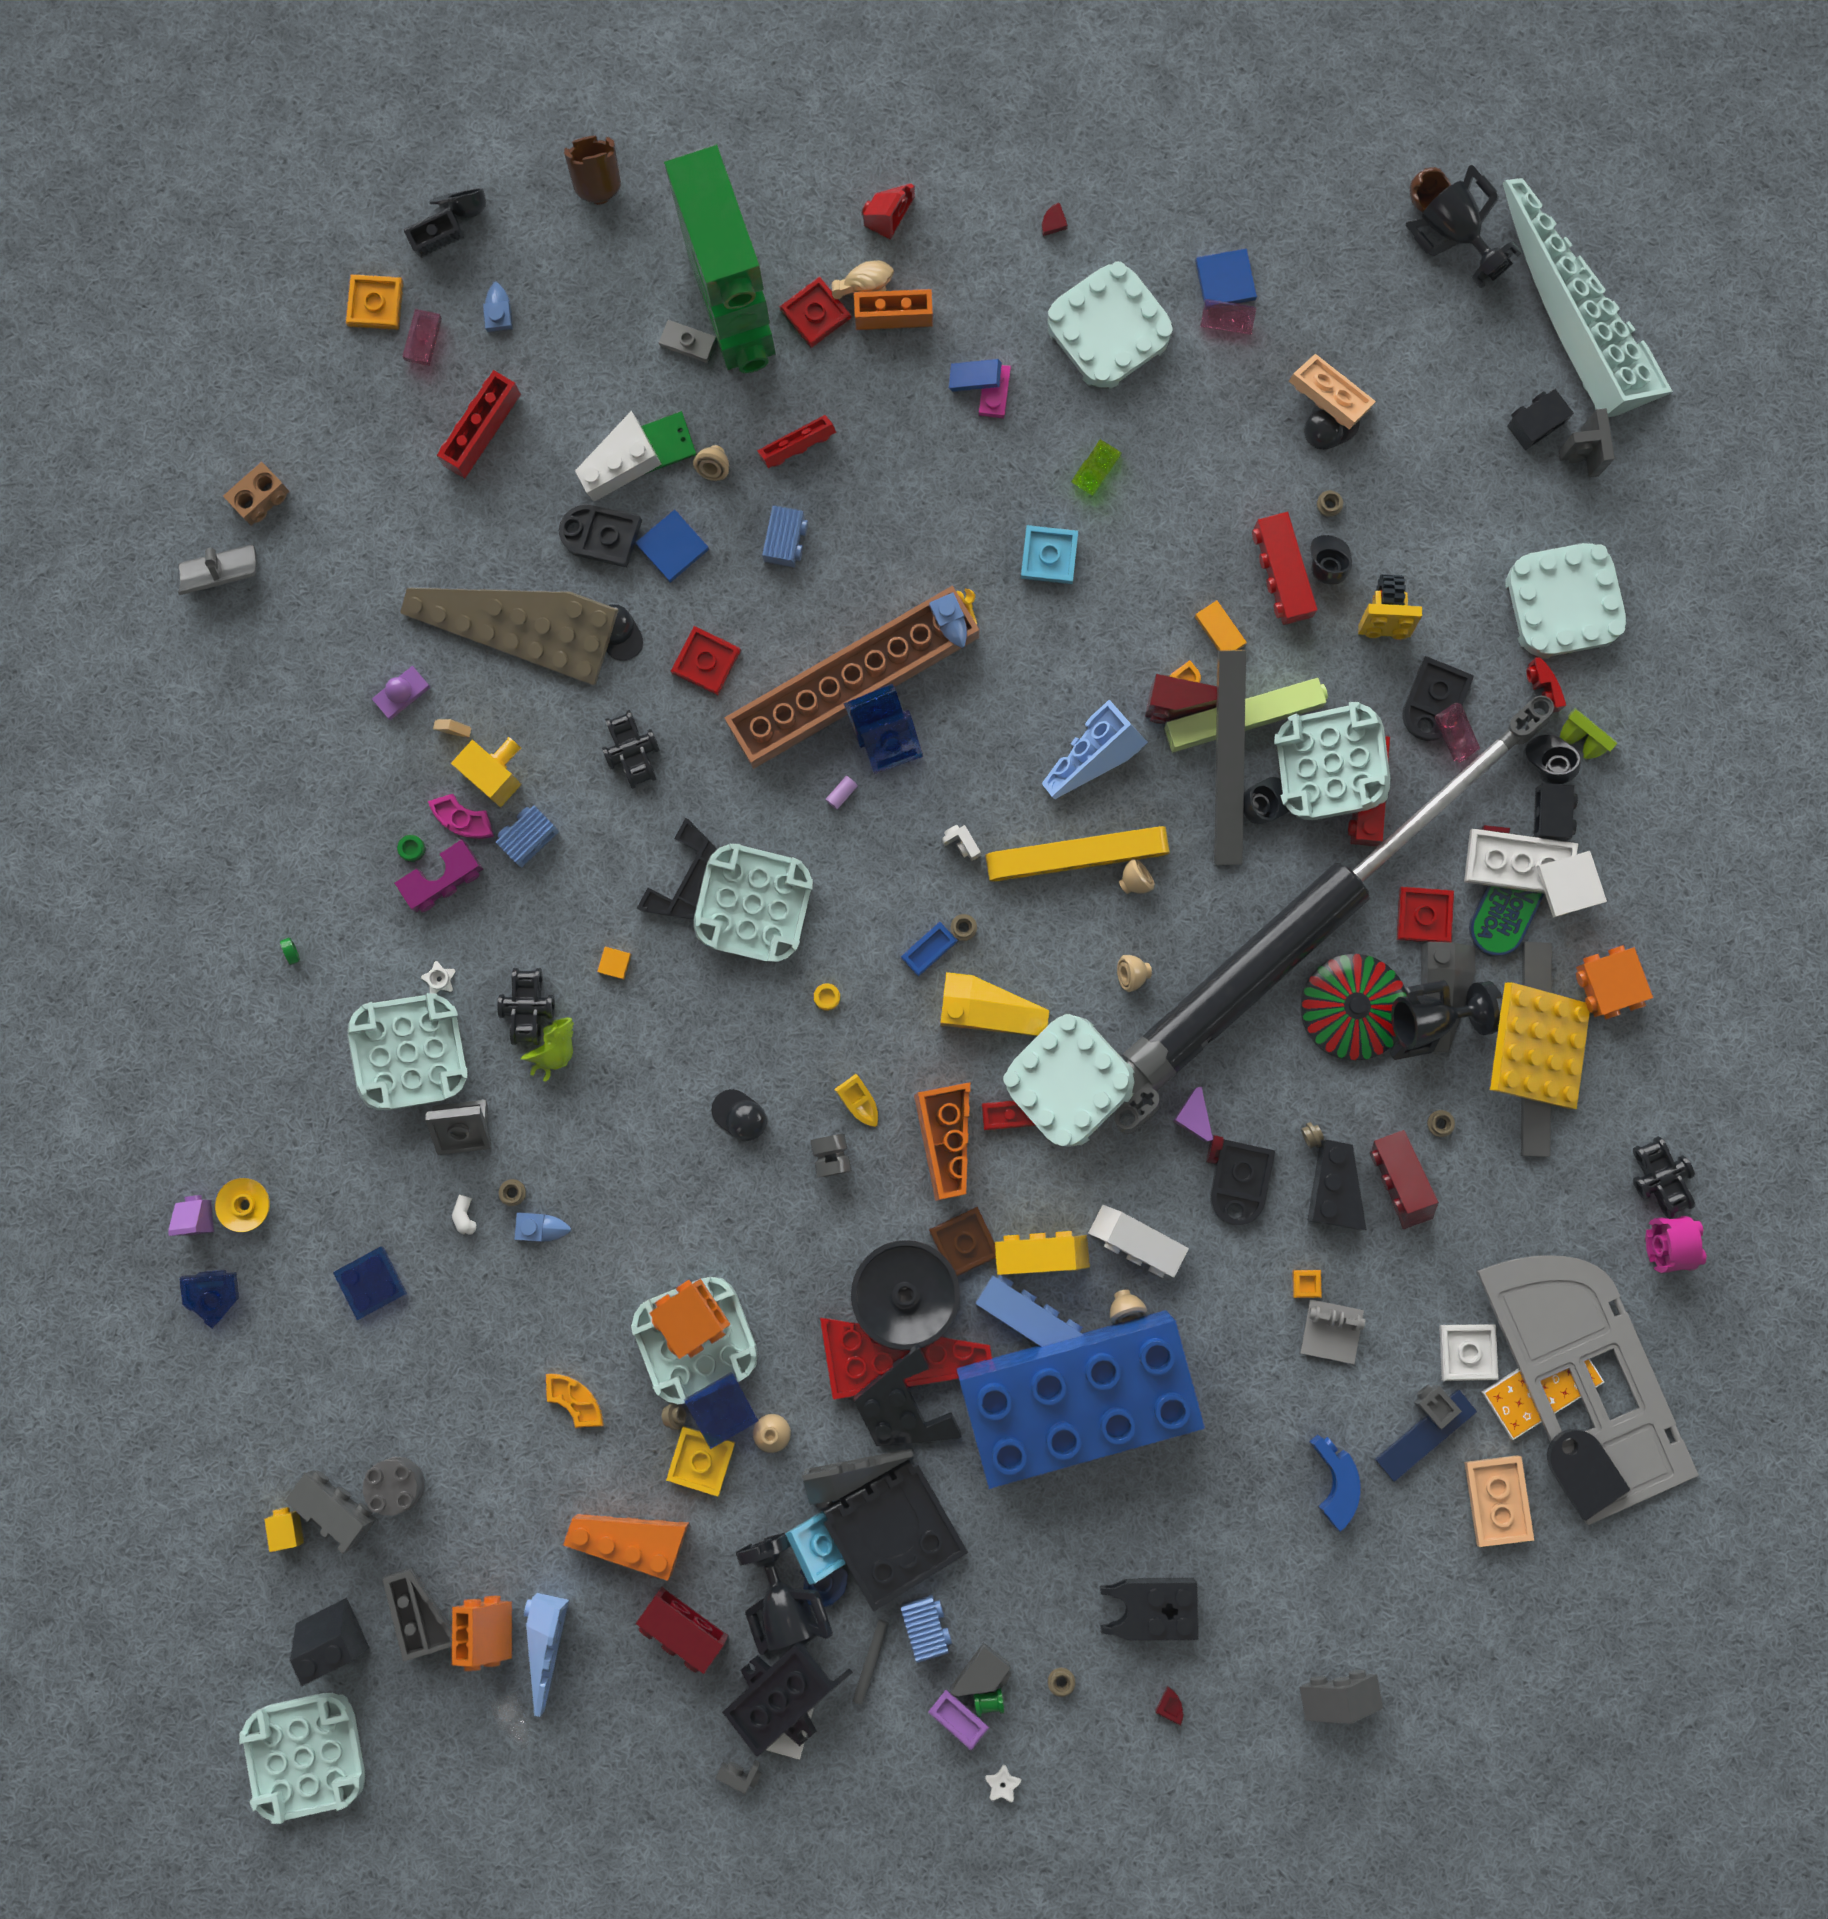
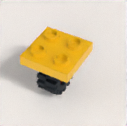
[1358,574,1422,640]

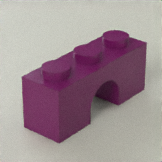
[394,839,483,913]

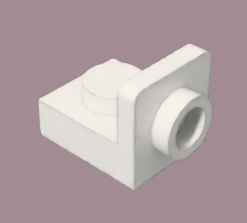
[942,825,981,861]

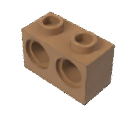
[223,461,290,526]

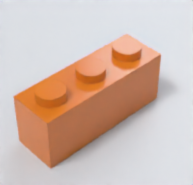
[854,289,933,330]

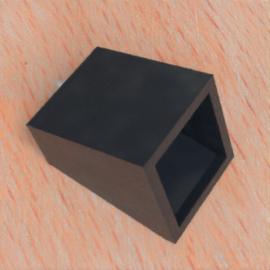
[290,1597,370,1687]

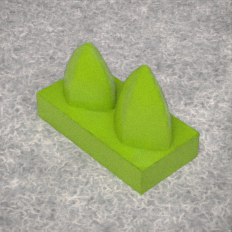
[1560,708,1617,759]

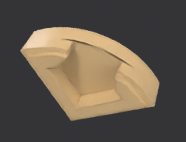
[433,719,471,737]

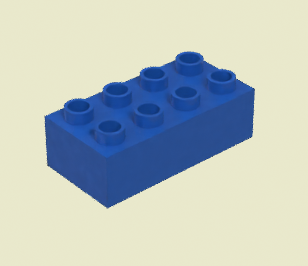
[957,1310,1205,1489]

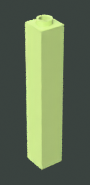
[1164,678,1328,753]

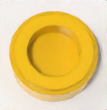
[814,983,840,1011]

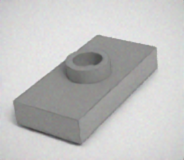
[659,320,717,363]

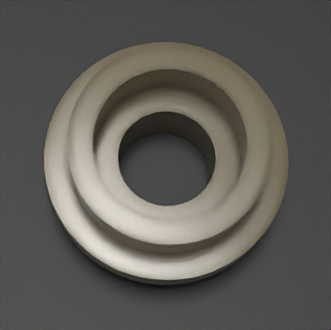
[1317,491,1343,517]
[951,914,977,941]
[1427,1110,1455,1137]
[1301,1122,1324,1148]
[499,1179,526,1206]
[662,1403,687,1430]
[1048,1667,1075,1697]

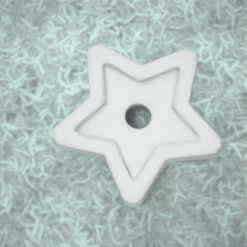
[421,961,455,994]
[985,1765,1021,1802]

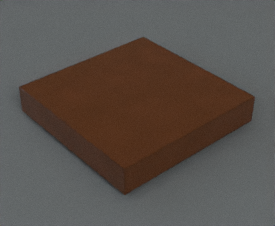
[929,1206,996,1276]

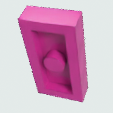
[979,365,1011,419]

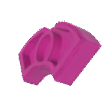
[428,794,494,839]

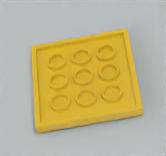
[1490,982,1590,1109]

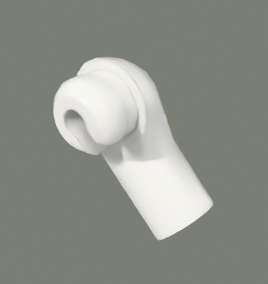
[452,1195,477,1235]

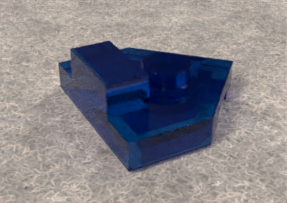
[179,1270,239,1329]

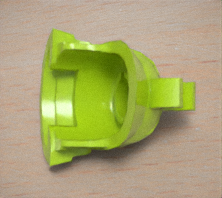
[520,1017,574,1082]

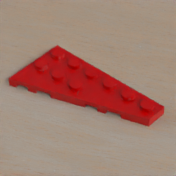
[820,1317,992,1400]

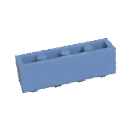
[975,1275,1083,1347]

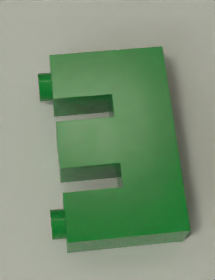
[664,144,776,373]

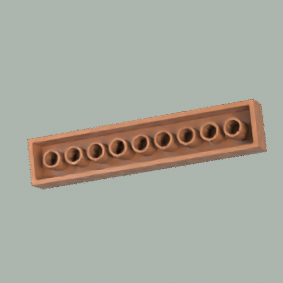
[724,585,980,769]

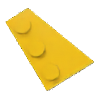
[995,1231,1090,1275]

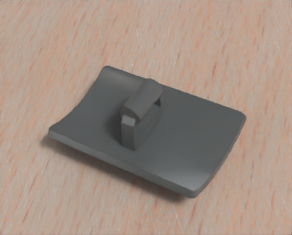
[178,545,257,595]

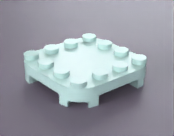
[1048,262,1173,389]
[1506,543,1626,659]
[1274,702,1390,820]
[694,844,813,962]
[347,993,467,1110]
[1003,1014,1135,1147]
[631,1277,758,1405]
[239,1693,365,1824]

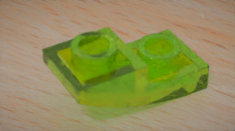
[1071,439,1122,496]

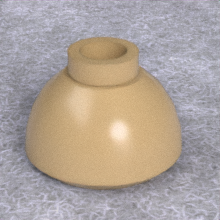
[693,445,729,481]
[1119,859,1155,894]
[1117,955,1152,992]
[1110,1290,1147,1324]
[753,1414,791,1453]

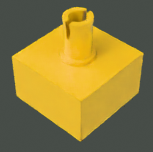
[451,737,522,808]

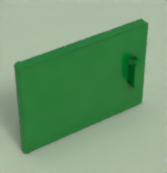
[641,411,697,474]

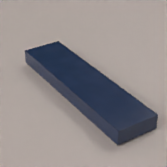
[1375,1389,1477,1482]

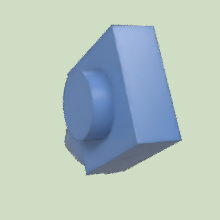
[483,281,513,332]
[929,592,967,648]
[514,1213,571,1242]

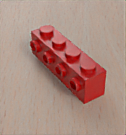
[437,370,521,479]
[1252,512,1317,625]
[1348,736,1390,847]

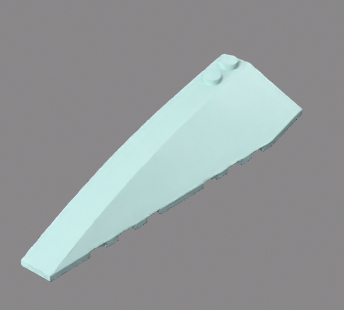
[1503,178,1672,417]

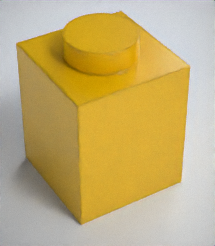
[264,1507,304,1552]

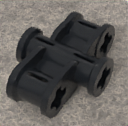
[602,710,660,789]
[497,968,555,1045]
[1633,1136,1695,1219]

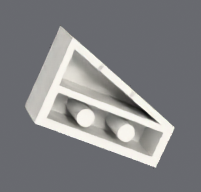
[575,411,661,501]
[1088,1205,1189,1278]

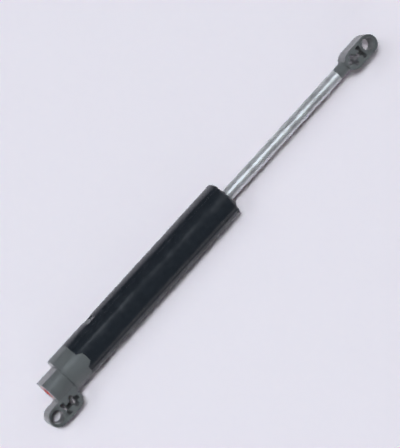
[1115,696,1554,1134]

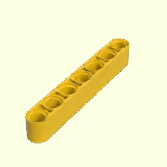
[985,826,1170,882]

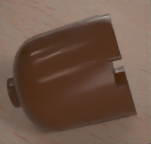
[564,136,621,205]

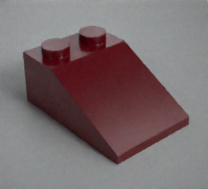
[1145,674,1217,724]

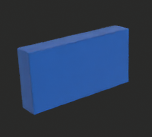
[949,359,1002,392]
[901,922,958,977]

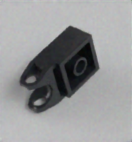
[1100,1578,1199,1641]

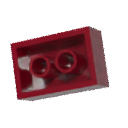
[635,1587,728,1674]

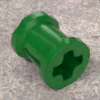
[974,1688,1004,1717]

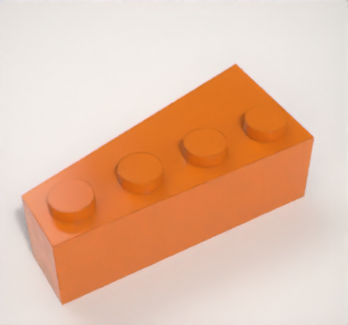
[914,1082,970,1201]
[563,1514,689,1581]

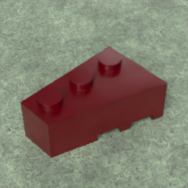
[1370,1130,1439,1230]

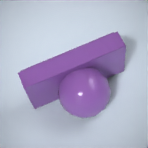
[372,666,430,720]
[928,1690,989,1750]

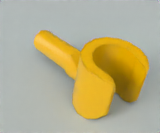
[956,588,977,624]

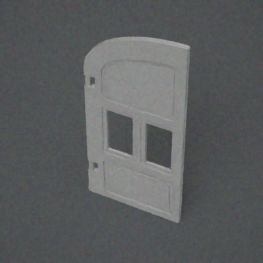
[1476,1255,1699,1525]

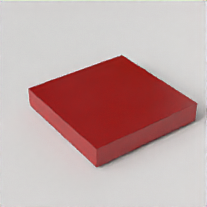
[779,276,851,348]
[670,626,741,696]
[1396,887,1454,943]

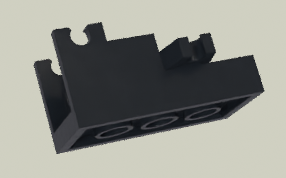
[722,1635,853,1757]

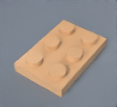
[1289,354,1376,429]
[1465,1455,1534,1547]

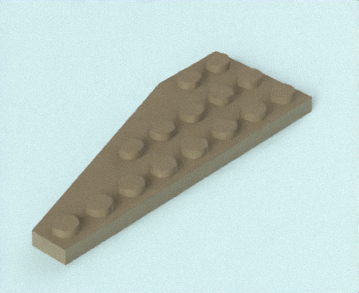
[400,587,619,685]

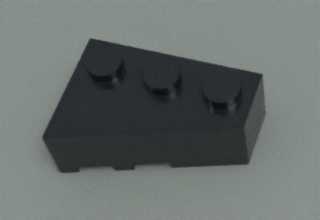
[1307,1140,1367,1230]

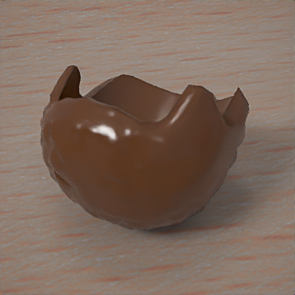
[1410,167,1451,212]

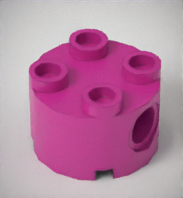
[1645,1216,1707,1273]

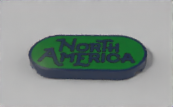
[1469,885,1545,956]

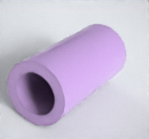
[825,776,858,810]

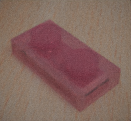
[1200,299,1256,335]
[402,309,442,366]
[1435,703,1480,763]

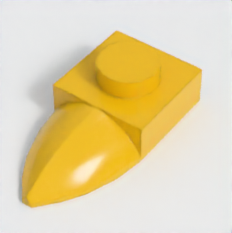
[834,1074,878,1127]

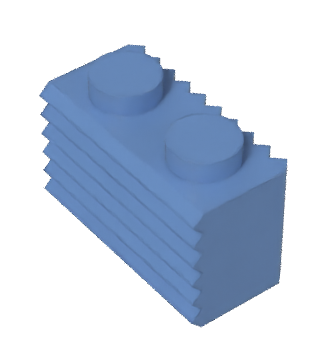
[762,505,808,567]
[496,806,559,868]
[901,1595,952,1663]

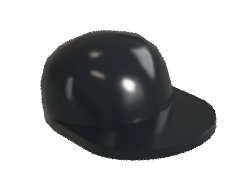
[429,188,486,218]
[1304,409,1360,450]
[1310,535,1352,585]
[606,604,643,661]
[1525,735,1581,784]
[1243,777,1290,824]
[711,1089,767,1141]

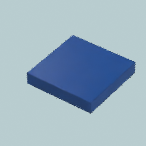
[1195,249,1257,309]
[635,509,709,583]

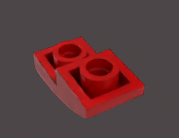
[1526,657,1566,713]

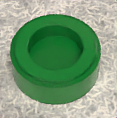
[397,835,425,862]
[280,937,300,965]

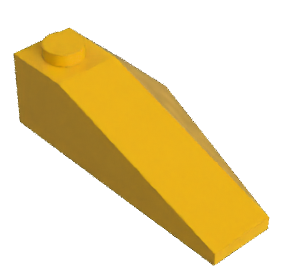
[940,972,1049,1036]

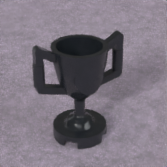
[1406,165,1522,288]
[1390,980,1502,1060]
[735,1532,833,1655]

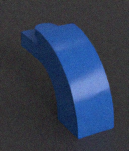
[1309,1435,1361,1532]

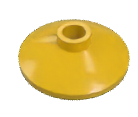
[215,1178,270,1232]

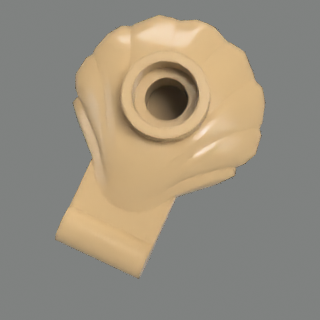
[832,260,894,299]

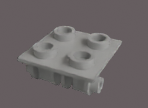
[1300,1299,1365,1364]

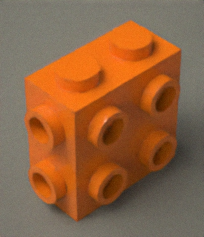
[1576,945,1653,1020]
[649,1279,731,1359]
[452,1596,512,1671]

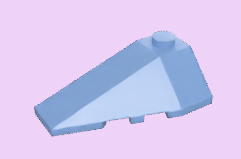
[1042,700,1148,799]
[524,1593,569,1717]

